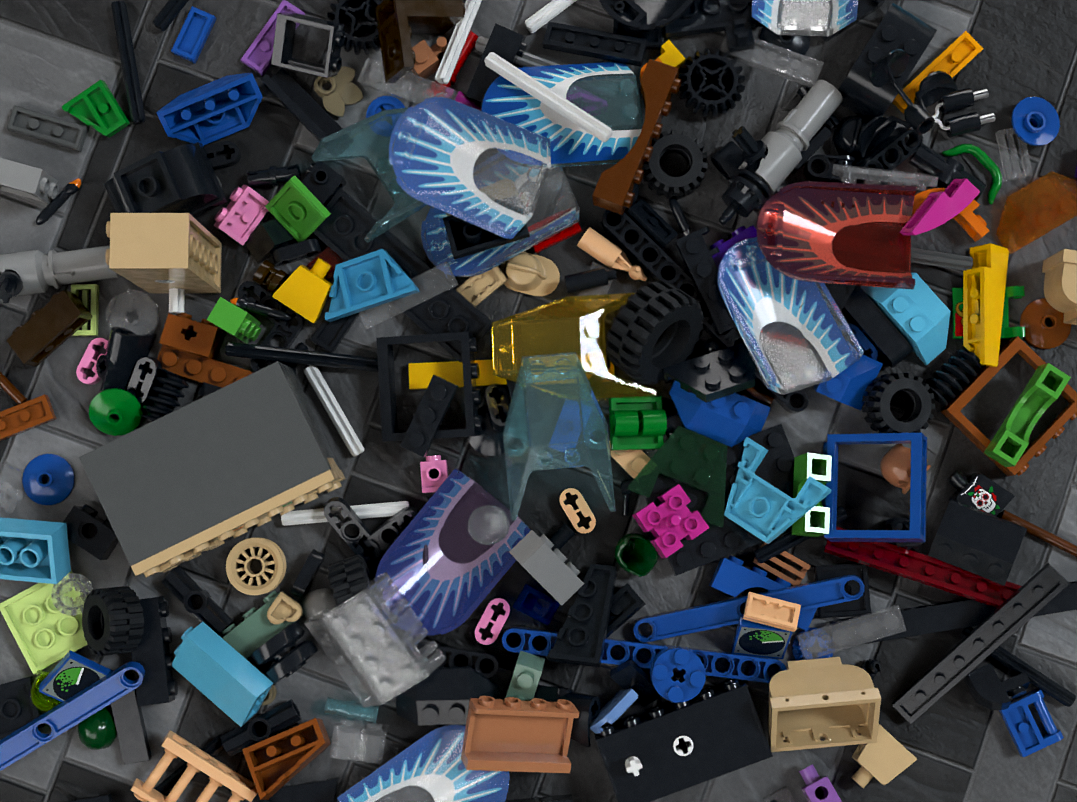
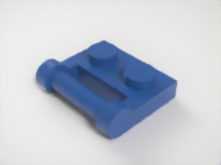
[999,689,1064,757]

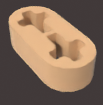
[559,488,596,533]

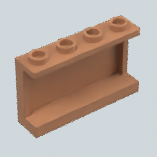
[461,696,580,773]

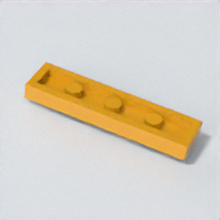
[892,31,984,114]

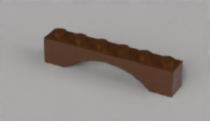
[592,59,681,215]

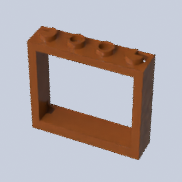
[940,336,1077,476]

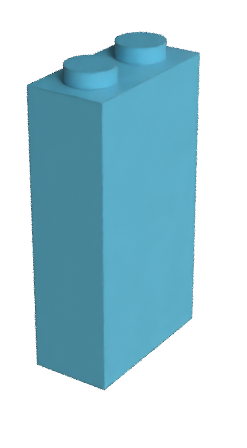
[172,622,273,727]

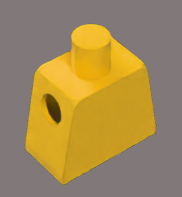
[272,258,333,323]

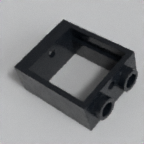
[271,11,345,78]

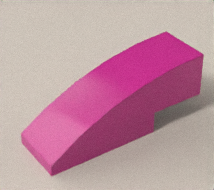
[900,178,980,235]

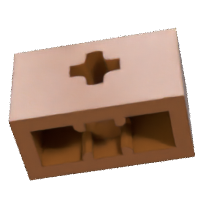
[159,313,223,359]

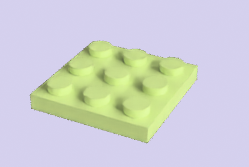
[0,570,88,674]

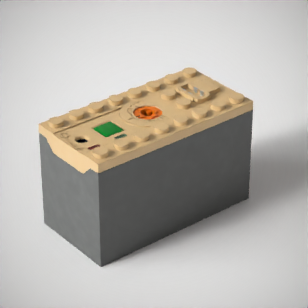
[79,361,345,578]

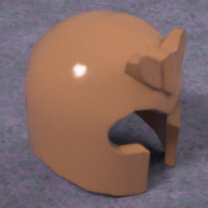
[880,444,931,494]

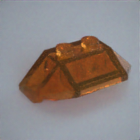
[996,171,1077,255]

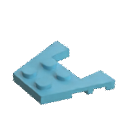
[724,437,832,544]

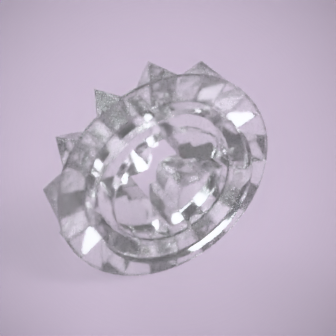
[52,573,93,615]

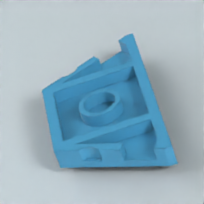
[325,249,419,322]

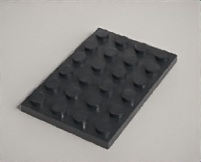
[637,424,794,576]

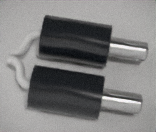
[932,88,995,138]

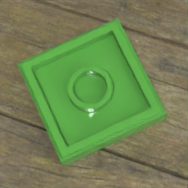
[265,176,331,242]

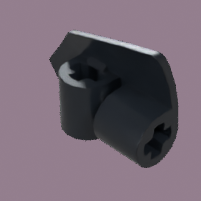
[96,327,157,391]
[534,684,601,747]

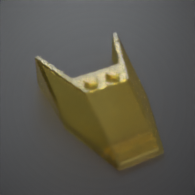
[491,293,657,400]

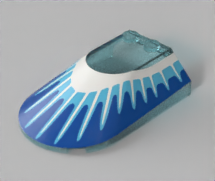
[480,62,644,168]

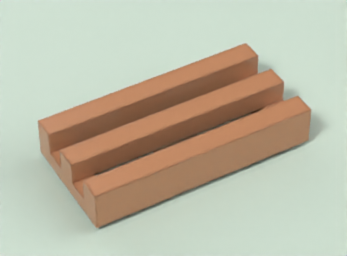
[752,542,811,586]

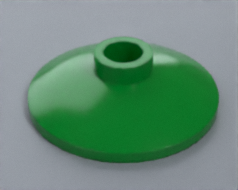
[89,388,142,436]

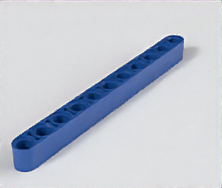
[502,627,787,683]

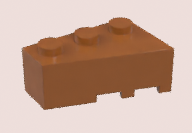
[242,718,331,800]

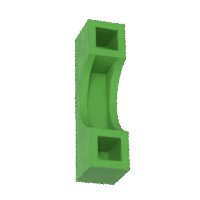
[984,363,1071,467]

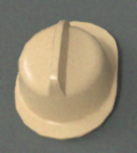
[500,252,560,297]

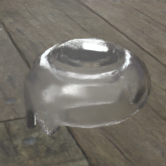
[468,505,510,545]

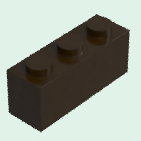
[6,290,93,367]

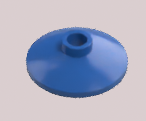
[1011,97,1060,146]
[22,454,75,505]

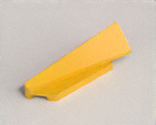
[963,243,1009,367]

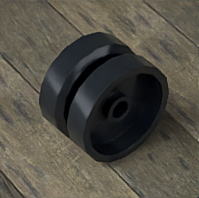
[250,621,319,685]

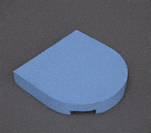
[590,689,639,734]

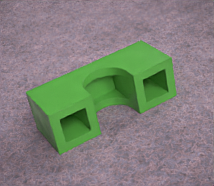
[207,297,261,344]
[792,453,832,537]

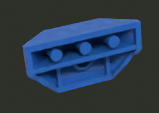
[156,72,263,146]
[669,380,771,447]

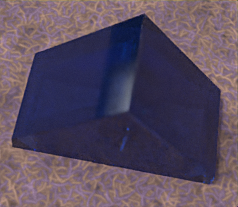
[513,583,560,626]

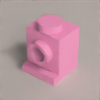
[420,455,448,493]

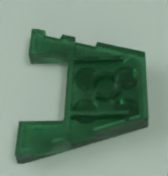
[626,426,727,528]

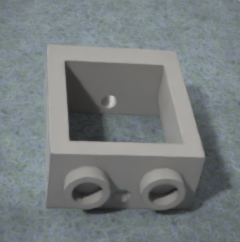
[0,158,58,204]

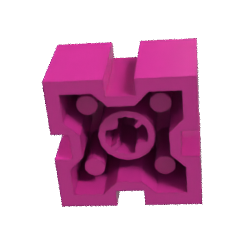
[632,484,709,558]

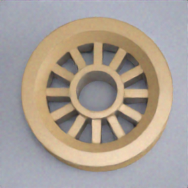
[226,538,287,595]

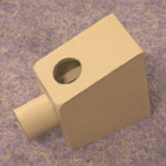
[851,724,917,789]

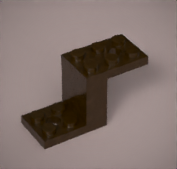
[375,0,465,83]

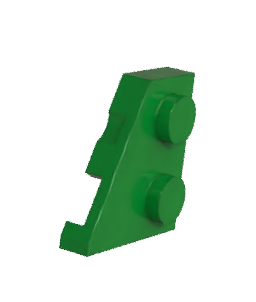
[61,80,130,138]

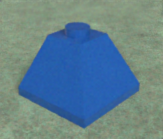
[814,351,883,410]

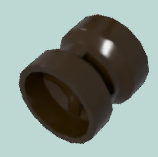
[253,260,289,294]

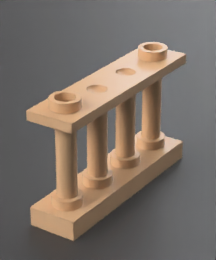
[131,730,257,802]

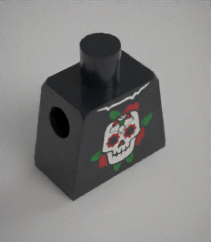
[947,470,1015,516]

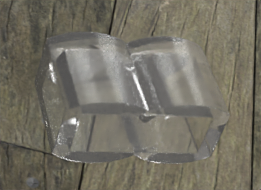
[330,719,387,764]

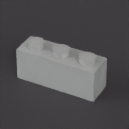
[509,530,584,605]

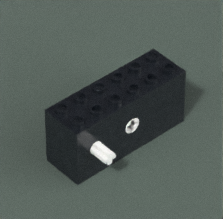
[594,678,773,802]

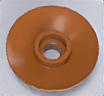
[1020,298,1072,349]

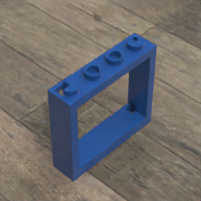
[822,433,927,542]

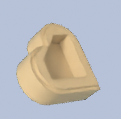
[267,592,303,624]

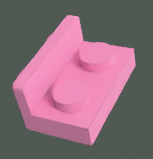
[214,185,269,245]

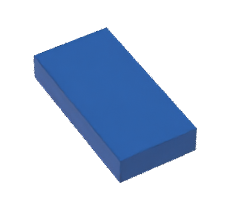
[171,6,216,64]

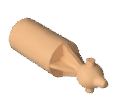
[577,227,648,281]

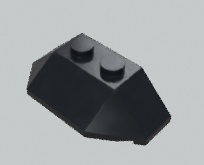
[395,666,500,726]

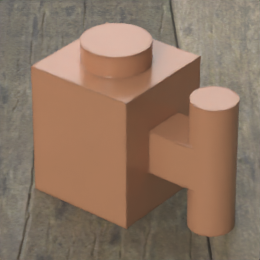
[411,37,448,83]

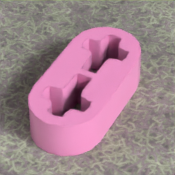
[76,338,108,385]
[475,598,510,645]

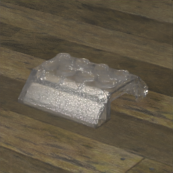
[304,572,446,707]

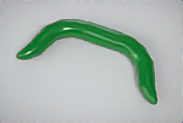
[942,144,1002,205]

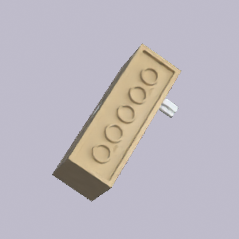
[105,213,222,314]

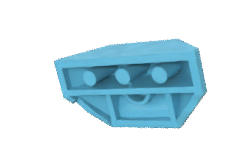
[861,272,950,365]

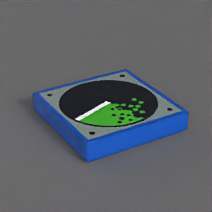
[731,617,793,659]
[39,650,113,702]

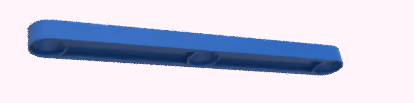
[633,575,864,642]
[0,662,145,771]

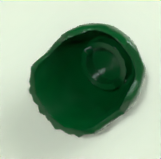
[615,533,658,577]
[78,706,117,750]

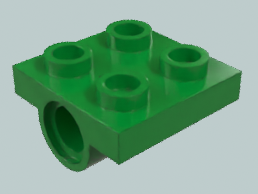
[609,397,667,450]

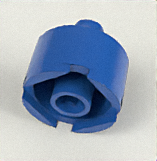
[650,646,706,703]

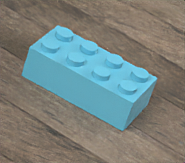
[0,517,71,584]

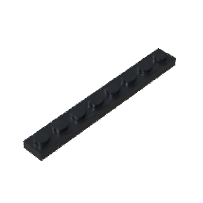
[892,563,1069,724]

